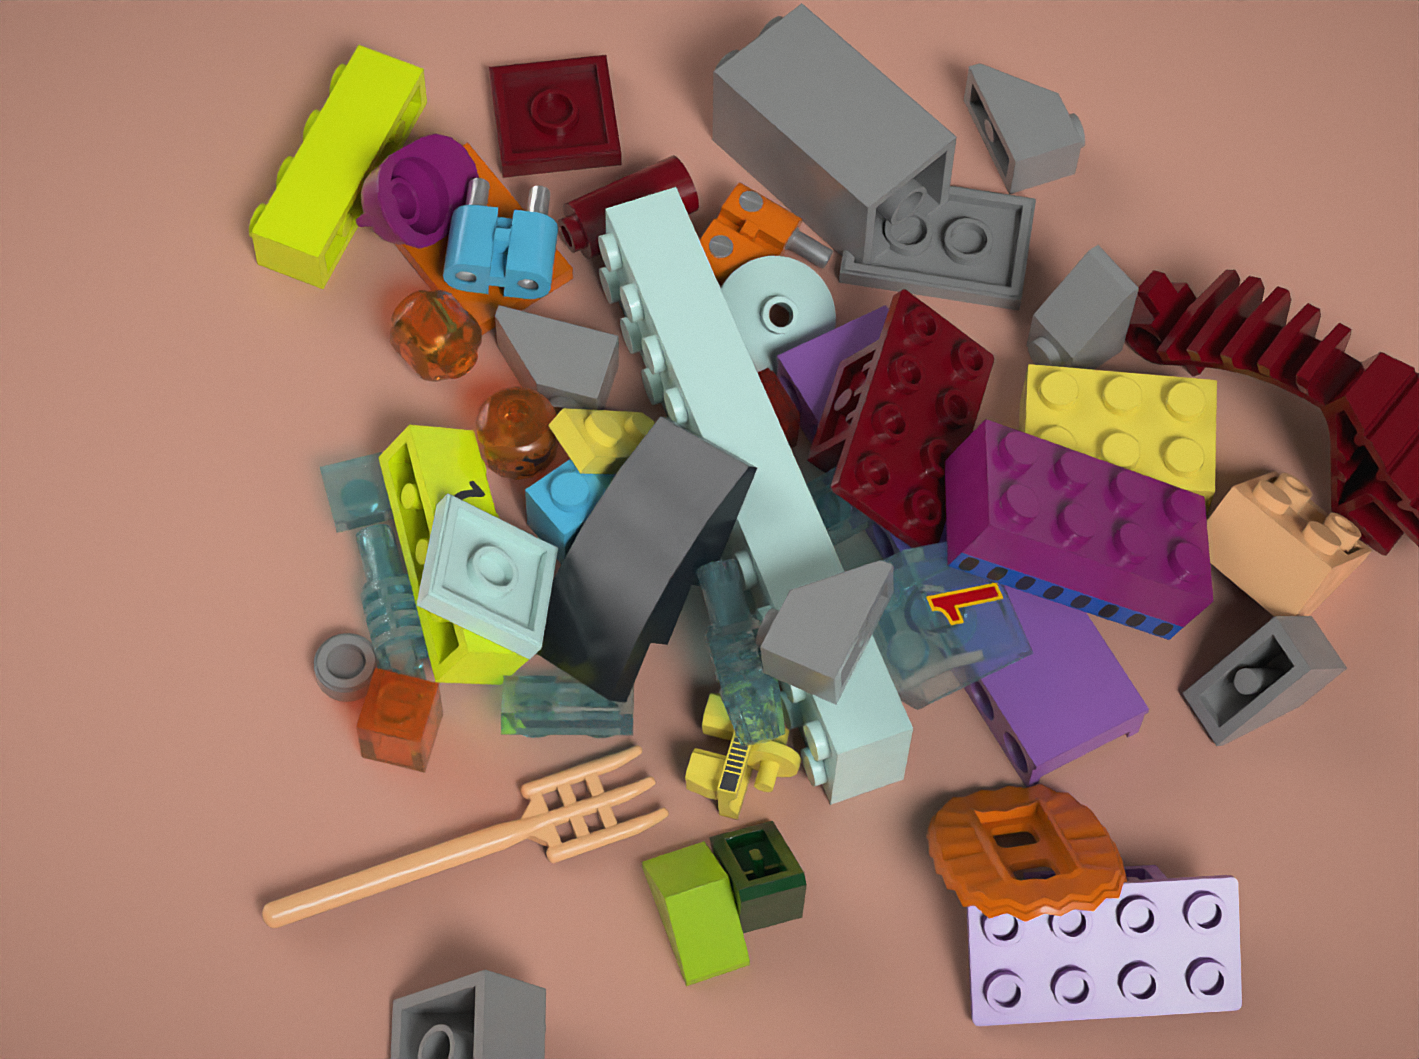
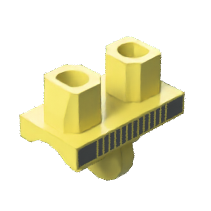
[685,683,802,820]

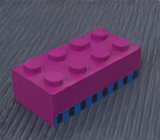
[945,419,1214,640]

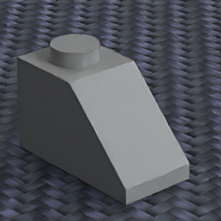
[964,63,1085,194]
[1027,245,1139,370]
[495,305,619,420]
[755,560,894,705]
[1182,616,1347,746]

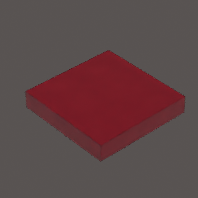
[489,55,622,178]

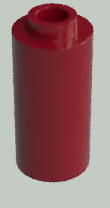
[558,155,699,259]

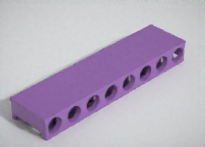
[776,305,1149,788]

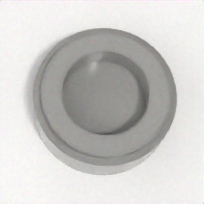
[314,633,380,702]

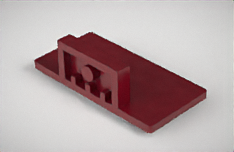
[807,289,994,557]

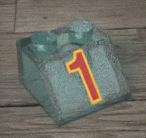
[872,542,1034,710]

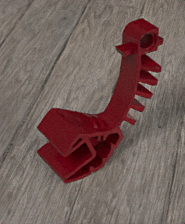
[1125,270,1419,556]

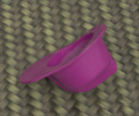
[355,134,479,249]

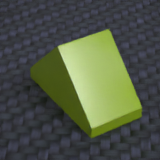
[642,841,750,986]

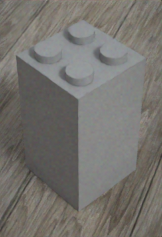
[712,3,957,265]

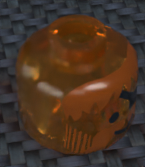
[390,289,482,382]
[475,386,559,480]

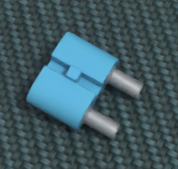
[443,178,558,299]

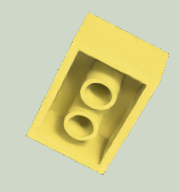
[1019,364,1217,516]

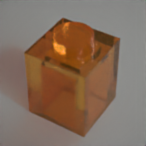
[356,668,443,773]

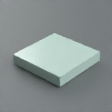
[416,493,558,660]

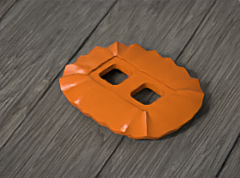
[926,784,1127,922]

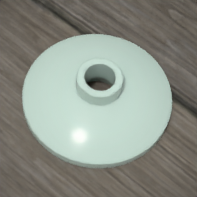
[721,256,836,379]

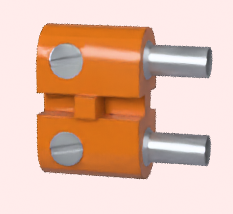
[700,182,833,310]

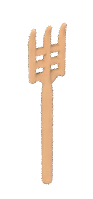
[262,745,669,928]

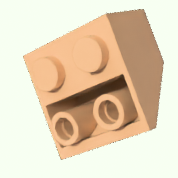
[1207,471,1372,617]

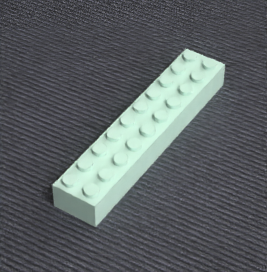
[598,187,913,805]

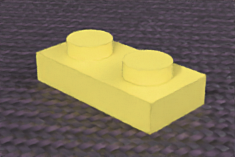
[548,408,655,474]

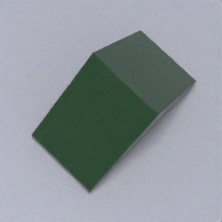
[709,821,807,933]

